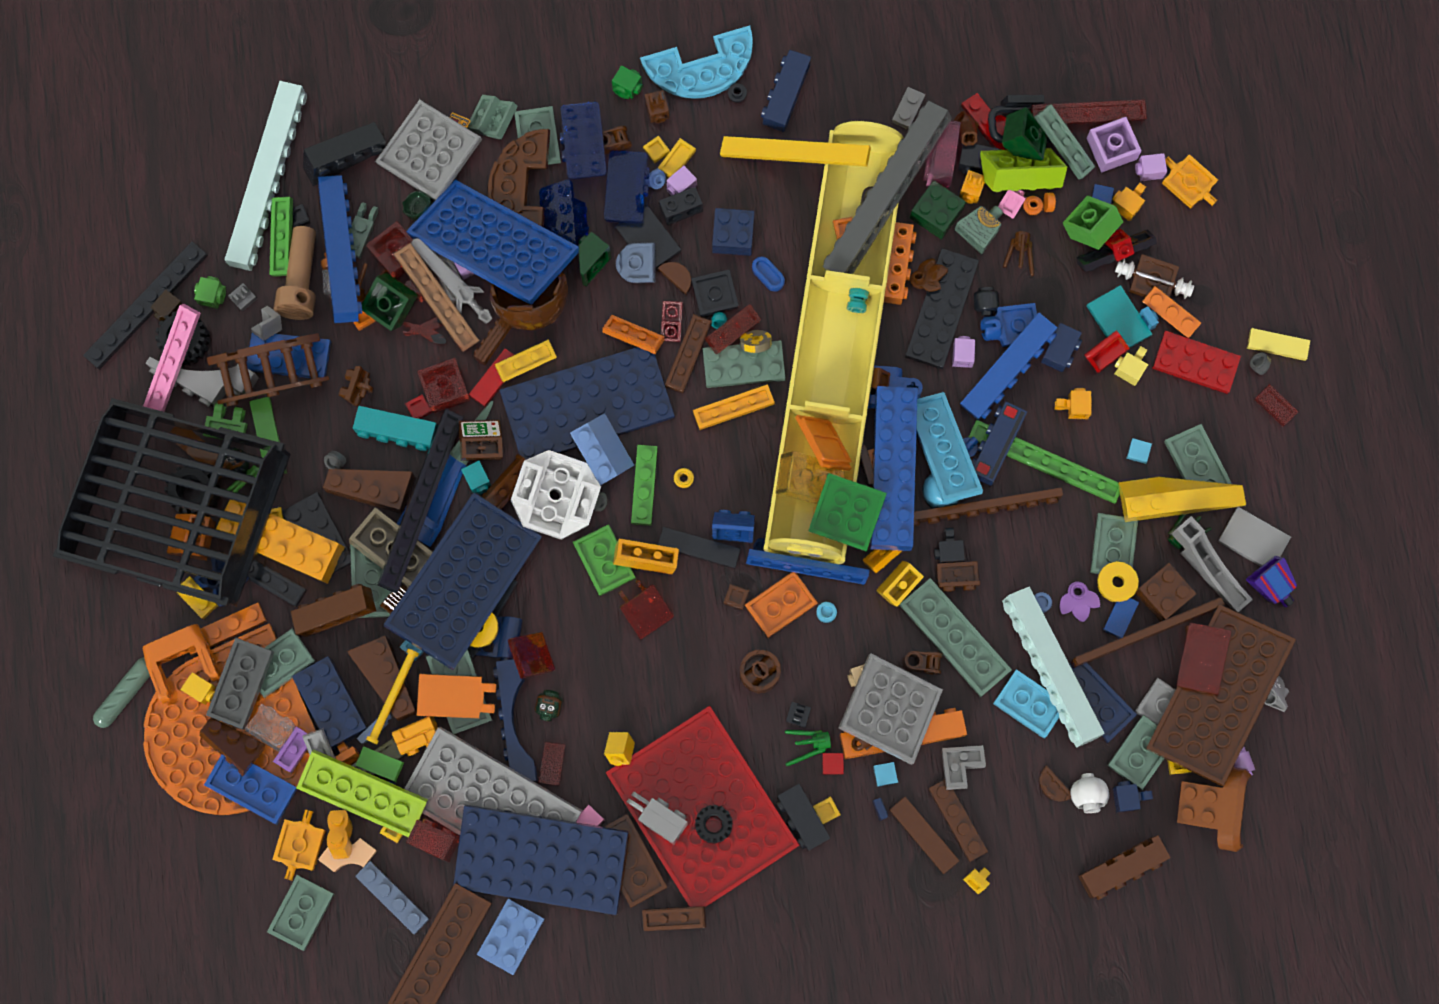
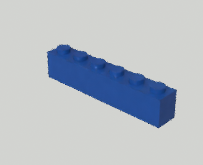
[960,313,1058,420]

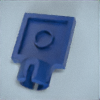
[981,303,1037,347]

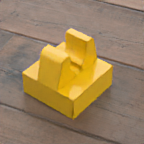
[963,867,990,894]

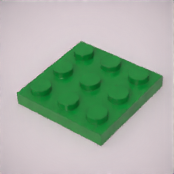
[808,473,887,551]

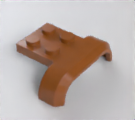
[1177,767,1251,852]

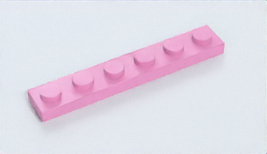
[143,304,201,412]

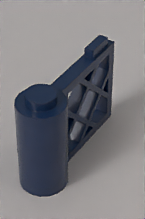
[476,617,523,661]

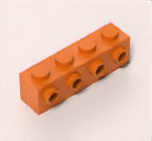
[884,222,916,305]

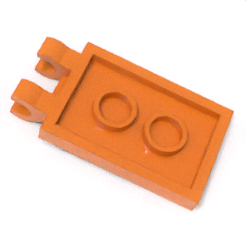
[417,674,496,718]

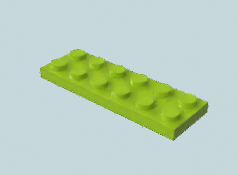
[297,749,428,838]

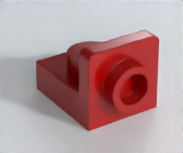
[1105,228,1134,261]

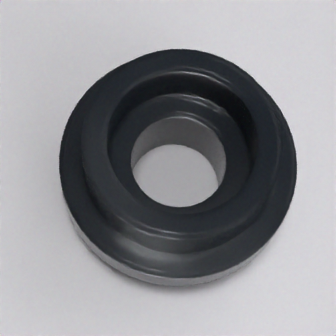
[728,83,747,103]

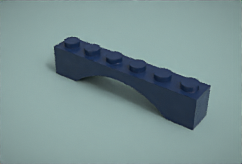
[493,658,538,782]

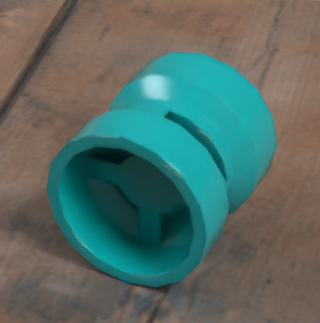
[847,288,869,313]

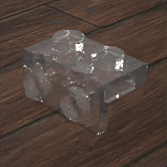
[245,704,295,752]

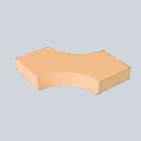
[318,838,377,872]

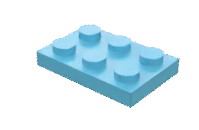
[993,669,1059,739]

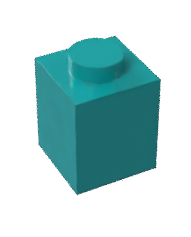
[461,461,491,494]

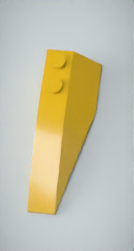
[1118,477,1246,522]

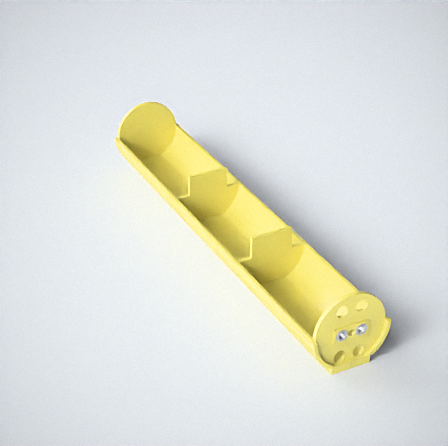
[764,121,904,564]

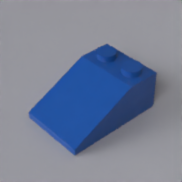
[712,510,755,543]

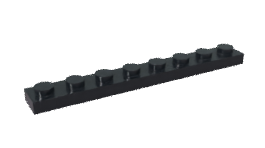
[83,242,208,370]

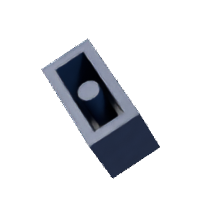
[1041,323,1082,372]

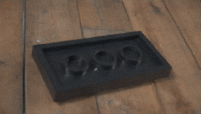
[282,492,351,581]

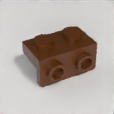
[936,561,980,592]

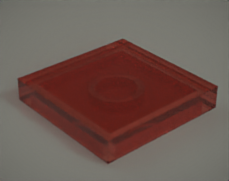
[507,632,555,679]

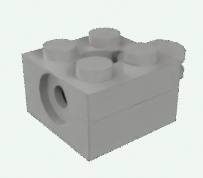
[626,791,688,845]

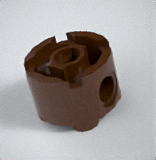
[740,650,781,694]

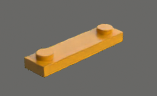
[693,384,775,430]

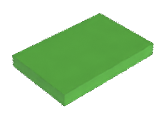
[573,524,636,596]

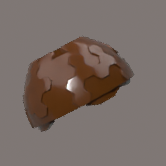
[490,272,568,330]

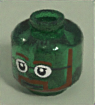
[535,690,563,721]

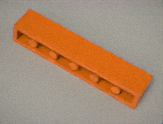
[840,708,967,760]

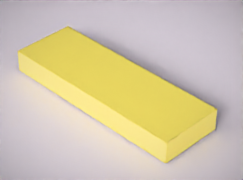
[1247,328,1310,361]

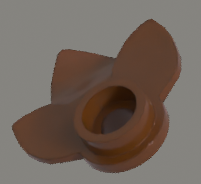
[910,258,948,292]

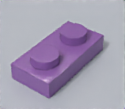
[273,726,308,773]

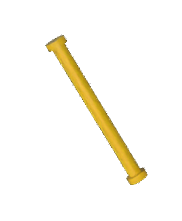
[366,649,419,744]

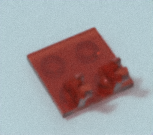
[618,579,674,640]

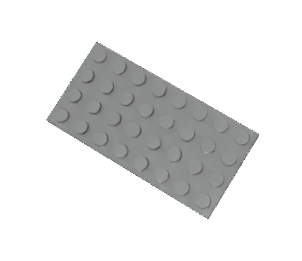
[404,727,583,835]

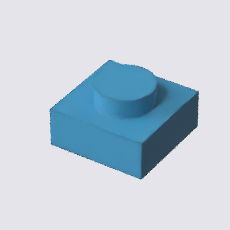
[1139,306,1159,331]

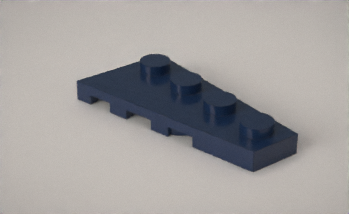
[1069,655,1137,743]

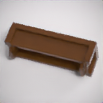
[480,454,526,510]

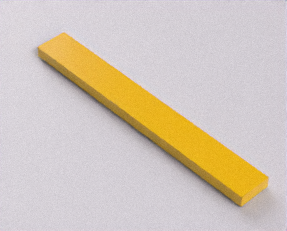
[720,136,871,167]

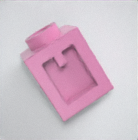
[998,190,1027,219]

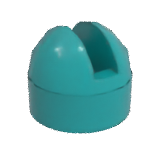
[712,312,727,329]

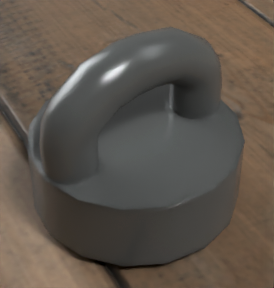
[1250,353,1271,375]
[324,451,346,469]
[593,491,607,511]

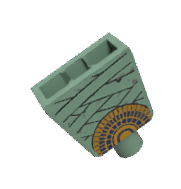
[955,206,1003,255]

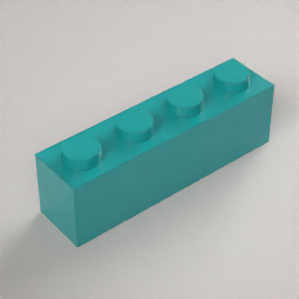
[353,406,438,451]

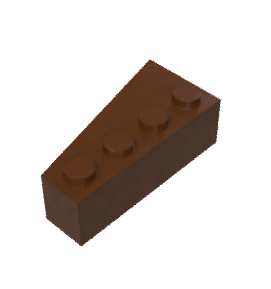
[323,469,415,514]
[347,636,417,721]
[1078,835,1171,900]

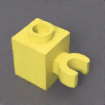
[1114,346,1148,386]

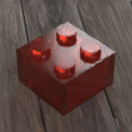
[366,221,420,279]
[417,358,470,413]
[406,818,459,862]

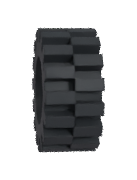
[695,805,733,844]

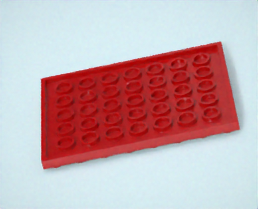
[605,706,800,907]

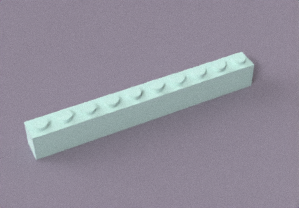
[225,81,307,271]

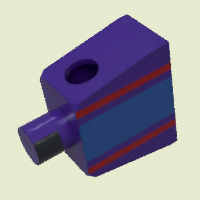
[1246,556,1297,607]

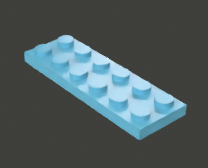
[916,392,983,504]

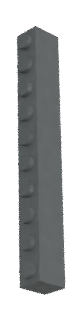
[823,101,952,274]

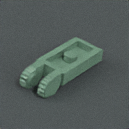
[349,202,378,259]

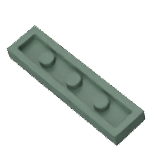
[1034,104,1095,179]

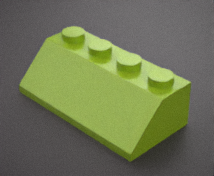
[980,148,1067,192]

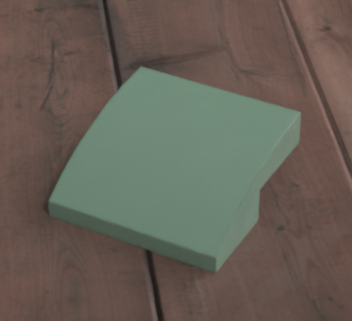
[467,95,518,139]

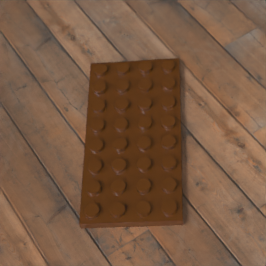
[1146,604,1296,787]

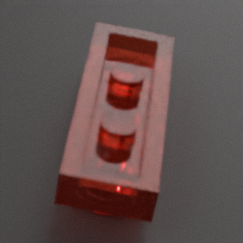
[705,304,761,354]

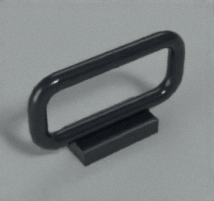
[988,95,1060,143]

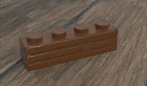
[474,318,512,365]

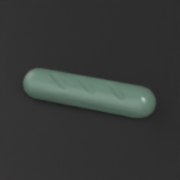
[93,657,150,728]

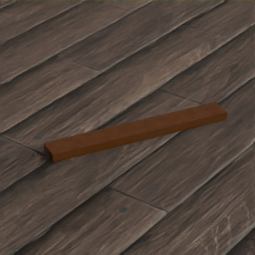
[1071,598,1224,668]

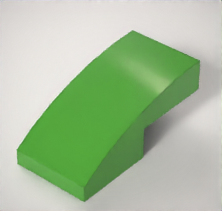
[355,746,404,782]

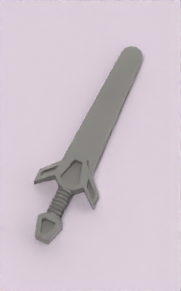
[412,238,492,324]

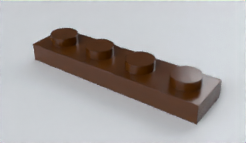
[928,780,988,862]

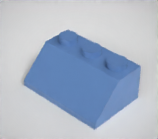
[570,413,634,485]

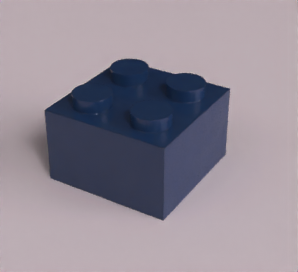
[712,208,754,256]

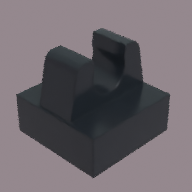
[786,702,811,728]

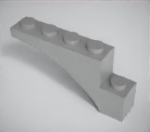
[146,357,259,407]
[1172,516,1253,613]

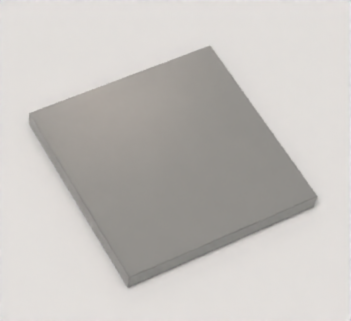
[375,99,482,201]
[839,653,943,765]

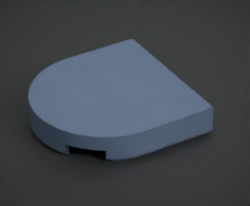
[616,243,655,283]

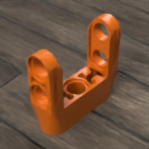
[142,624,221,704]

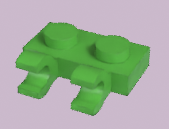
[203,403,248,440]

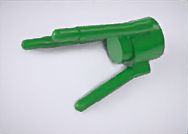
[785,730,831,766]

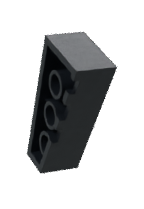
[303,122,385,186]

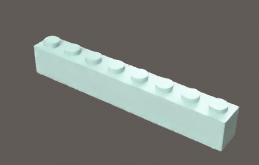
[1002,587,1105,748]

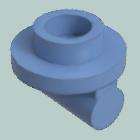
[644,168,666,189]

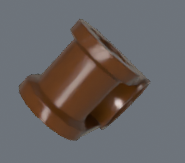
[594,126,632,155]
[902,651,943,675]

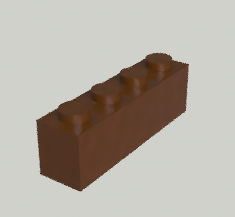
[291,584,376,637]

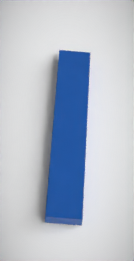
[746,549,869,584]

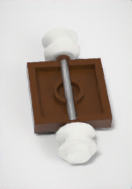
[1115,254,1194,299]

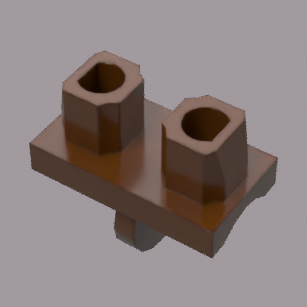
[339,366,374,406]

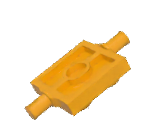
[1162,154,1218,209]
[272,810,326,881]

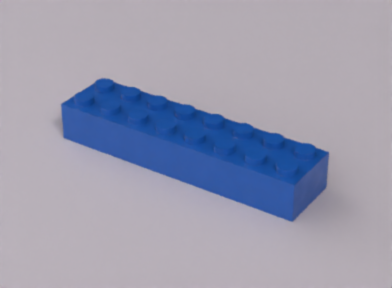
[870,386,918,551]

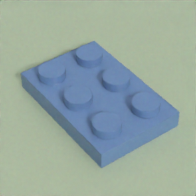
[477,899,545,975]

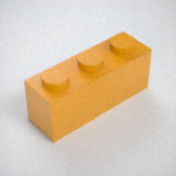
[613,539,679,574]

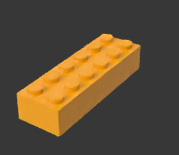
[216,499,345,584]

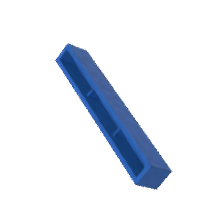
[318,175,362,323]

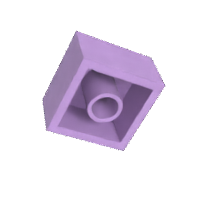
[1086,117,1141,173]

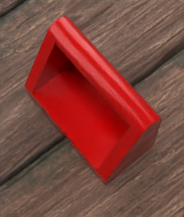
[1084,330,1130,373]

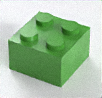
[1063,195,1123,250]

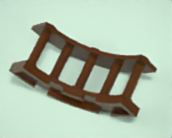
[207,333,330,407]

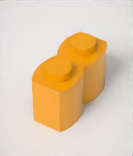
[327,810,353,859]

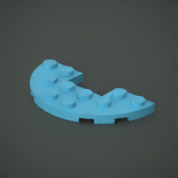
[640,26,752,98]

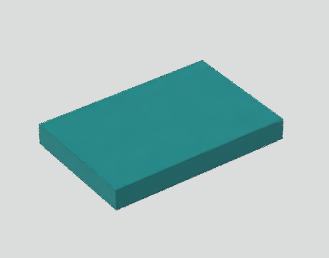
[1086,285,1152,348]

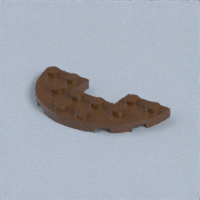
[488,129,550,228]

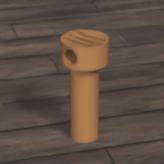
[274,226,316,320]

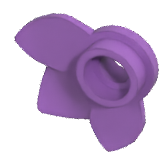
[1060,582,1100,622]

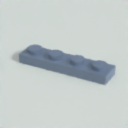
[355,861,430,935]

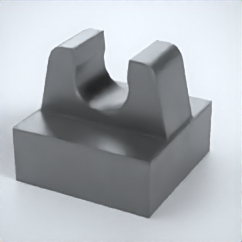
[228,283,257,312]

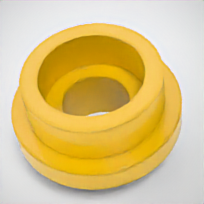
[674,468,694,488]

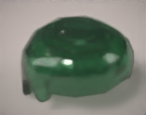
[402,191,432,220]

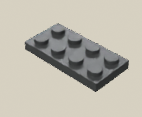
[206,638,275,730]

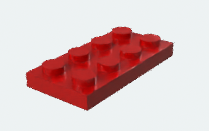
[1152,331,1241,394]

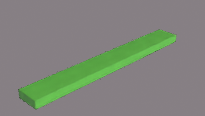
[968,420,1120,504]

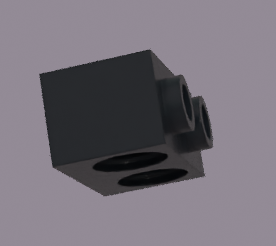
[659,187,703,226]

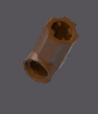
[953,111,979,146]

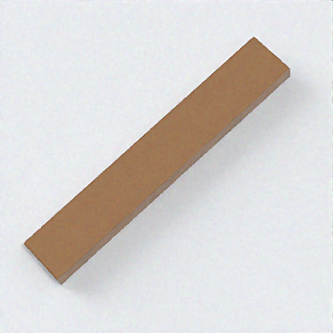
[394,243,479,352]

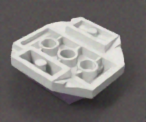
[511,450,601,540]

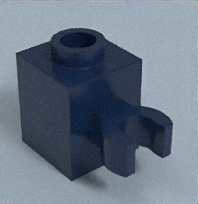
[1113,781,1153,813]

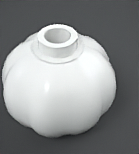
[1070,773,1109,813]

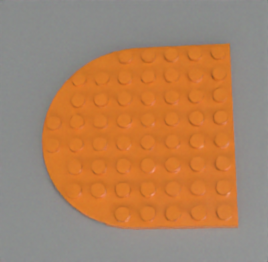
[143,623,316,815]

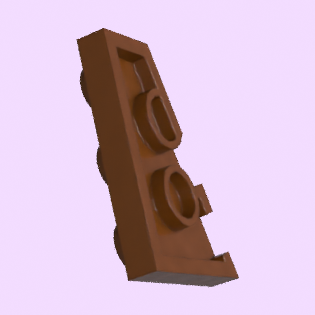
[199,717,265,776]

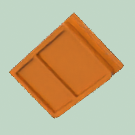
[795,415,852,471]

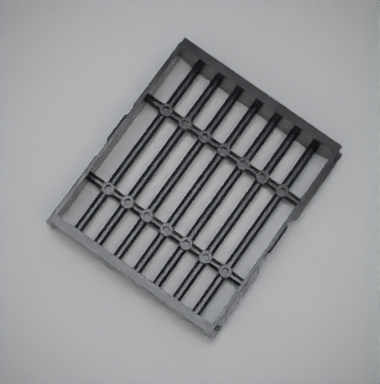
[53,398,291,607]

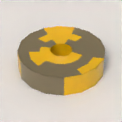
[740,330,772,353]

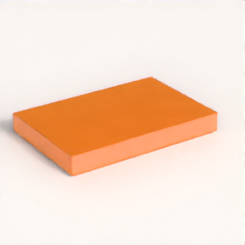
[745,572,818,638]

